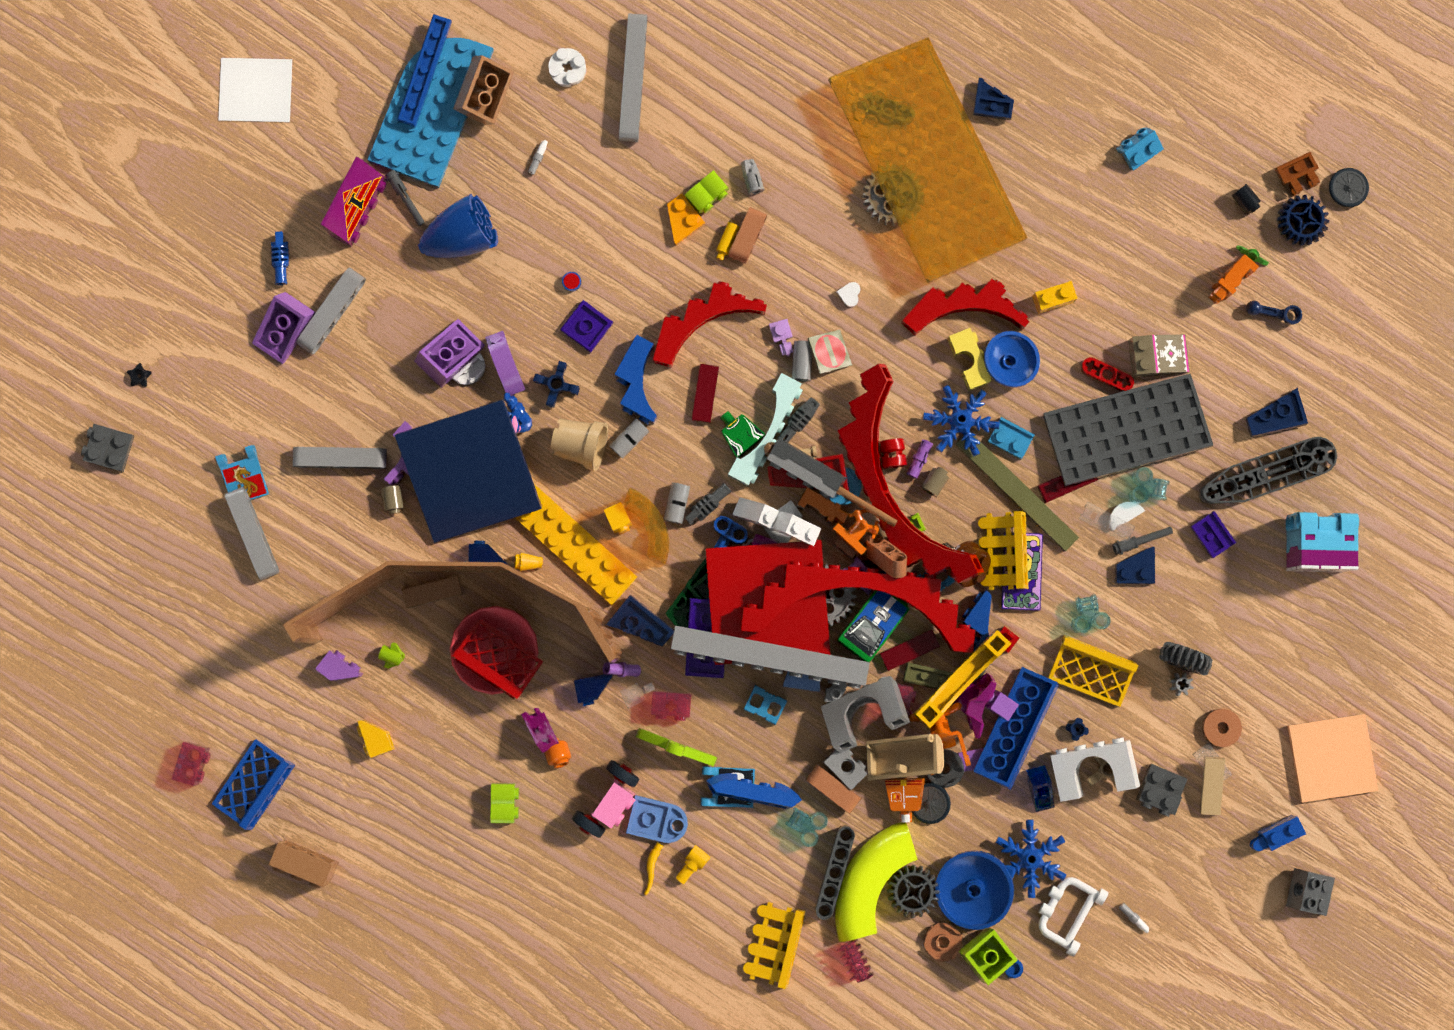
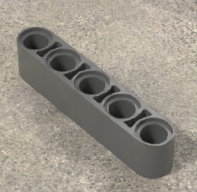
[815,825,855,920]

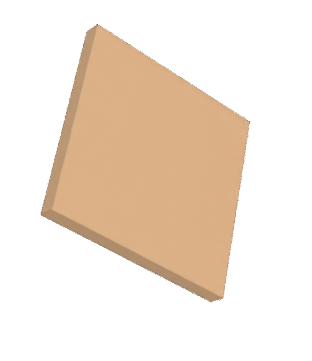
[1287,714,1378,803]

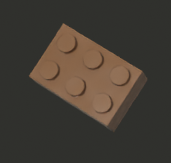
[453,55,514,125]
[269,840,339,889]

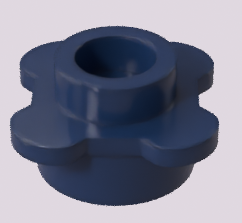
[1066,718,1089,741]

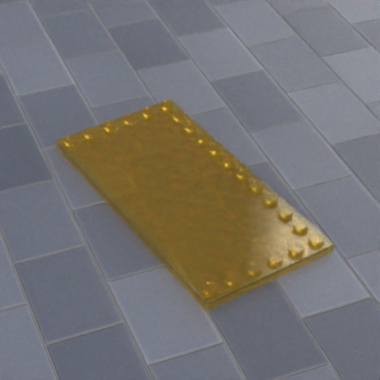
[828,37,1028,283]

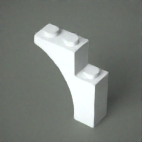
[732,497,821,546]

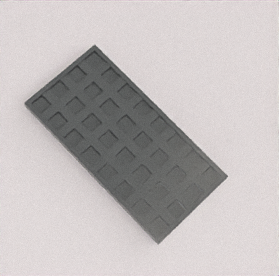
[1043,373,1213,487]

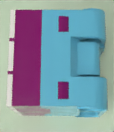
[1286,512,1359,572]

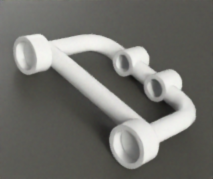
[1038,877,1109,957]

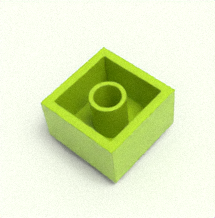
[958,927,1017,986]

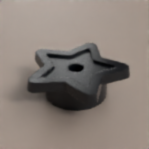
[127,363,152,387]

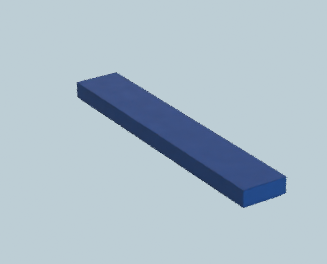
[397,14,452,127]

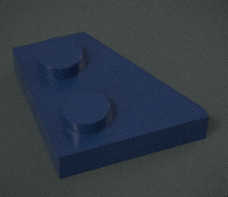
[973,78,1014,120]
[1115,547,1155,584]

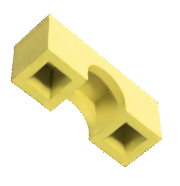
[947,328,992,392]

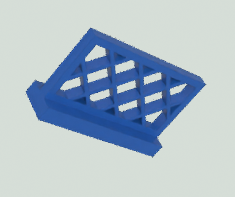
[212,739,296,830]

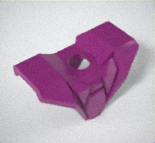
[952,673,997,739]

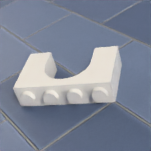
[1051,737,1140,802]

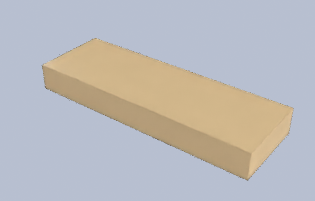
[1200,757,1225,815]

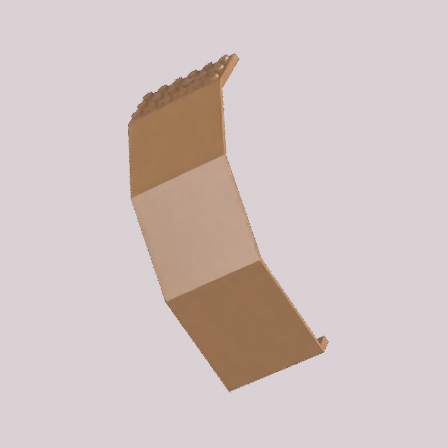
[283,561,623,663]

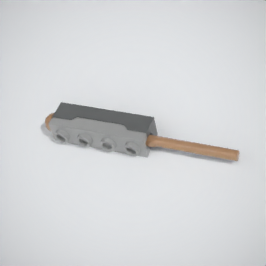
[764,439,898,527]

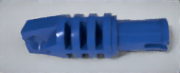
[271,231,289,285]

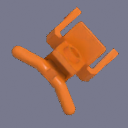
[909,702,971,775]

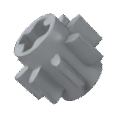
[1169,673,1194,696]

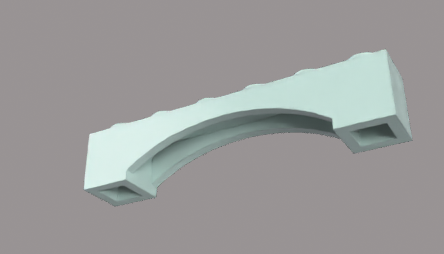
[728,373,803,486]

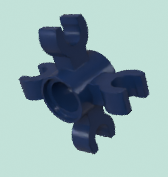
[533,361,580,408]

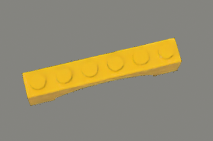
[914,630,1011,728]

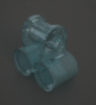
[1129,467,1170,504]
[1071,594,1111,633]
[785,807,828,847]

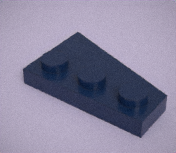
[1246,388,1308,438]
[606,595,674,647]

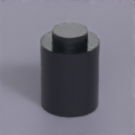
[1232,184,1261,214]

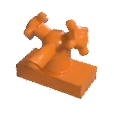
[832,509,879,556]

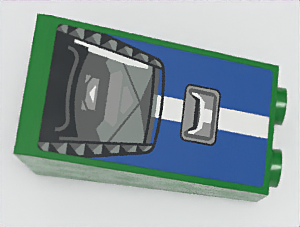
[837,590,910,662]

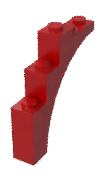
[901,279,1030,336]
[653,281,767,368]

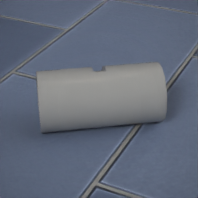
[792,341,812,381]
[609,419,649,459]
[663,483,690,524]

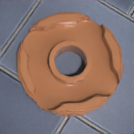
[1202,709,1242,747]
[924,922,963,962]

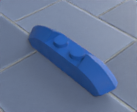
[706,773,802,809]

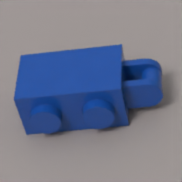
[1250,815,1306,851]

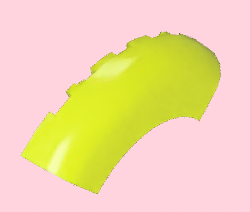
[835,822,918,942]

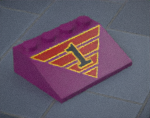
[321,156,386,247]

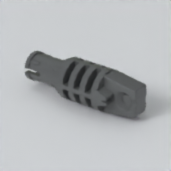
[777,397,820,443]
[685,483,731,525]

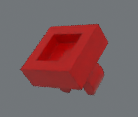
[1000,626,1019,653]

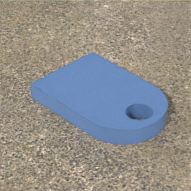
[626,795,688,843]

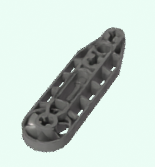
[1199,437,1337,504]

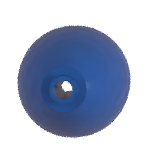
[418,194,498,258]

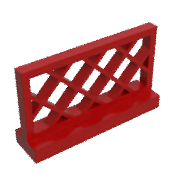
[452,619,544,701]

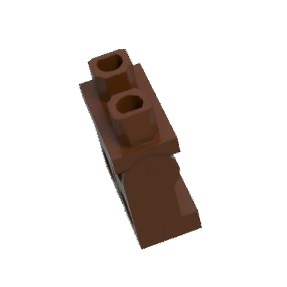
[796,488,848,525]

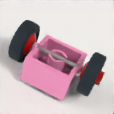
[572,760,639,838]

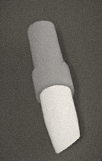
[528,140,548,175]
[1119,903,1149,933]

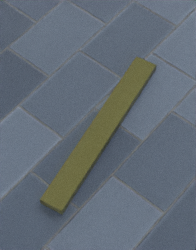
[955,436,1079,551]

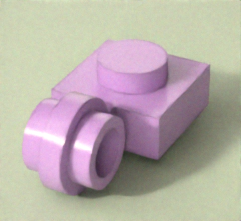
[769,319,793,357]

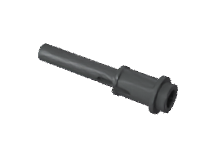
[385,170,425,226]
[1112,527,1173,555]

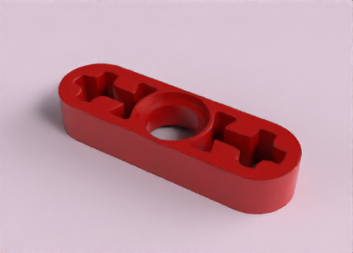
[1081,357,1134,392]

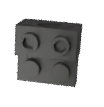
[1286,868,1335,916]

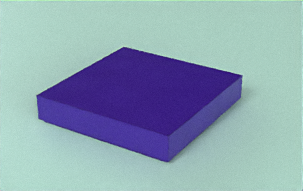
[560,300,613,353]

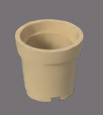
[551,418,608,471]

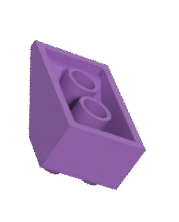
[252,292,316,364]
[414,319,485,388]

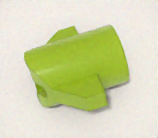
[378,642,405,669]

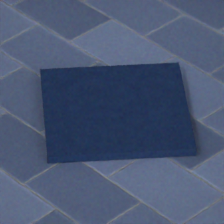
[394,399,542,543]

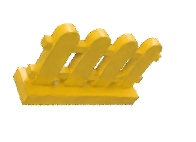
[978,511,1029,590]
[743,902,806,989]

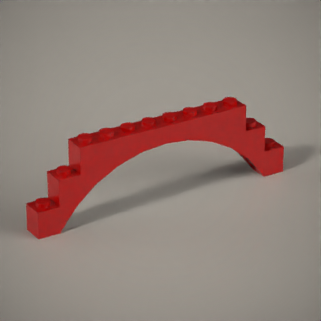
[838,364,984,583]
[740,561,975,653]

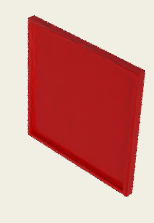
[705,540,831,665]

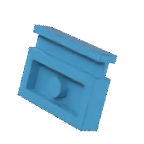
[987,417,1035,460]

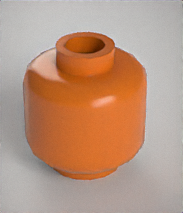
[544,738,571,768]

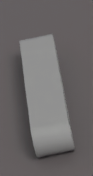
[296,268,366,355]
[292,447,387,469]
[225,487,279,581]

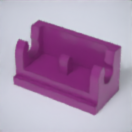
[521,708,559,753]

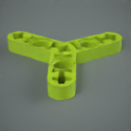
[635,728,717,766]

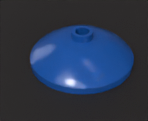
[984,331,1040,388]

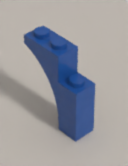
[614,335,658,425]

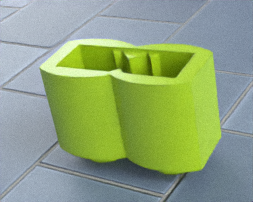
[685,170,729,214]
[490,783,519,823]

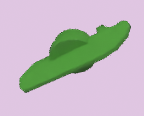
[1236,245,1270,266]

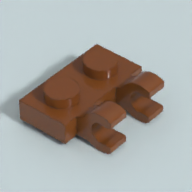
[1275,152,1320,197]

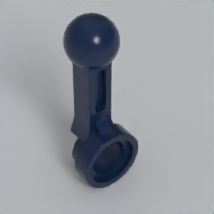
[1246,300,1302,325]

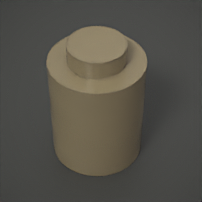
[921,466,949,497]
[381,485,404,515]

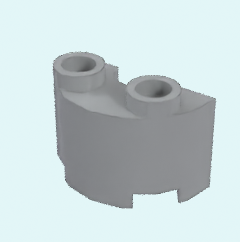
[824,681,847,702]

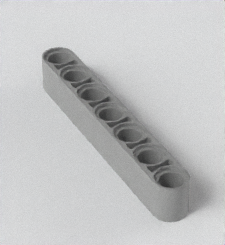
[619,13,648,142]

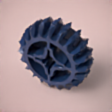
[1276,195,1330,246]

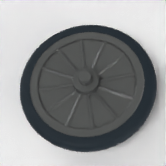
[1329,168,1369,207]
[912,783,951,824]

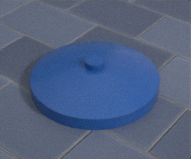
[935,850,1014,930]

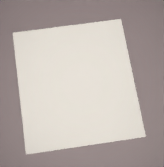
[218,58,292,122]

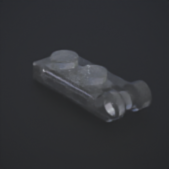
[1078,502,1135,544]

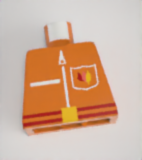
[885,778,925,822]

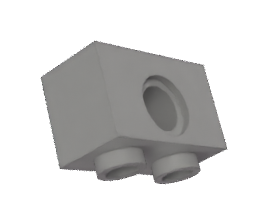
[823,749,867,790]

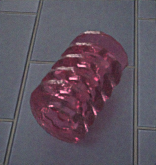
[837,939,874,983]

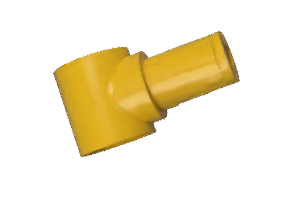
[675,845,710,884]

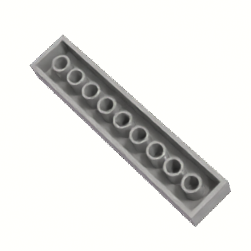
[671,626,870,689]

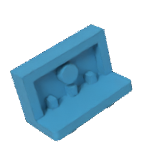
[1116,127,1164,171]

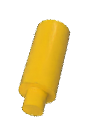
[716,222,740,261]

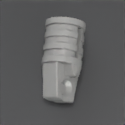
[741,159,765,195]

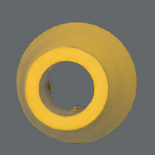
[515,552,543,571]

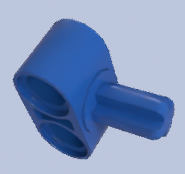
[714,516,748,548]

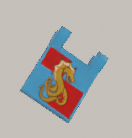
[215,445,269,500]

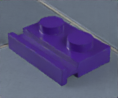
[1190,511,1236,558]

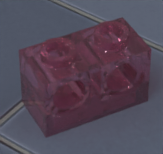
[172,741,211,786]

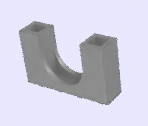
[821,676,910,753]

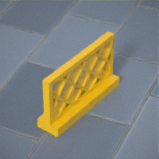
[1048,635,1139,707]

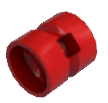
[879,438,907,469]

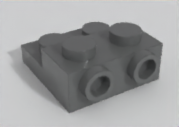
[81,424,134,472]
[1136,764,1187,817]

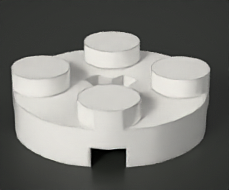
[548,48,586,87]

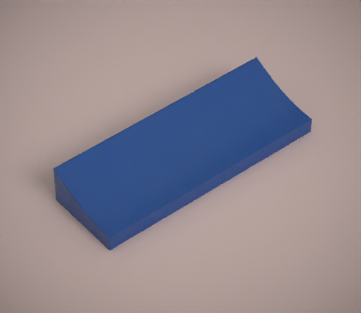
[973,667,1059,790]

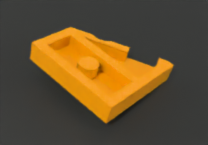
[667,193,705,245]

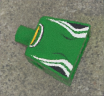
[720,411,765,458]

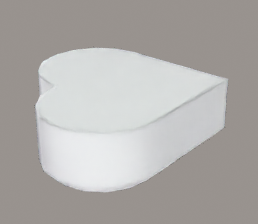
[837,282,860,307]

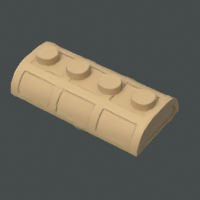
[866,734,944,781]

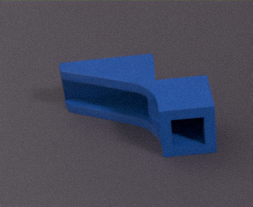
[962,591,992,665]

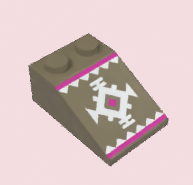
[1128,334,1190,378]

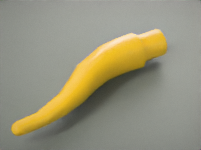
[644,842,663,895]

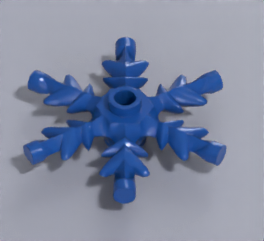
[923,385,1000,457]
[995,819,1067,898]

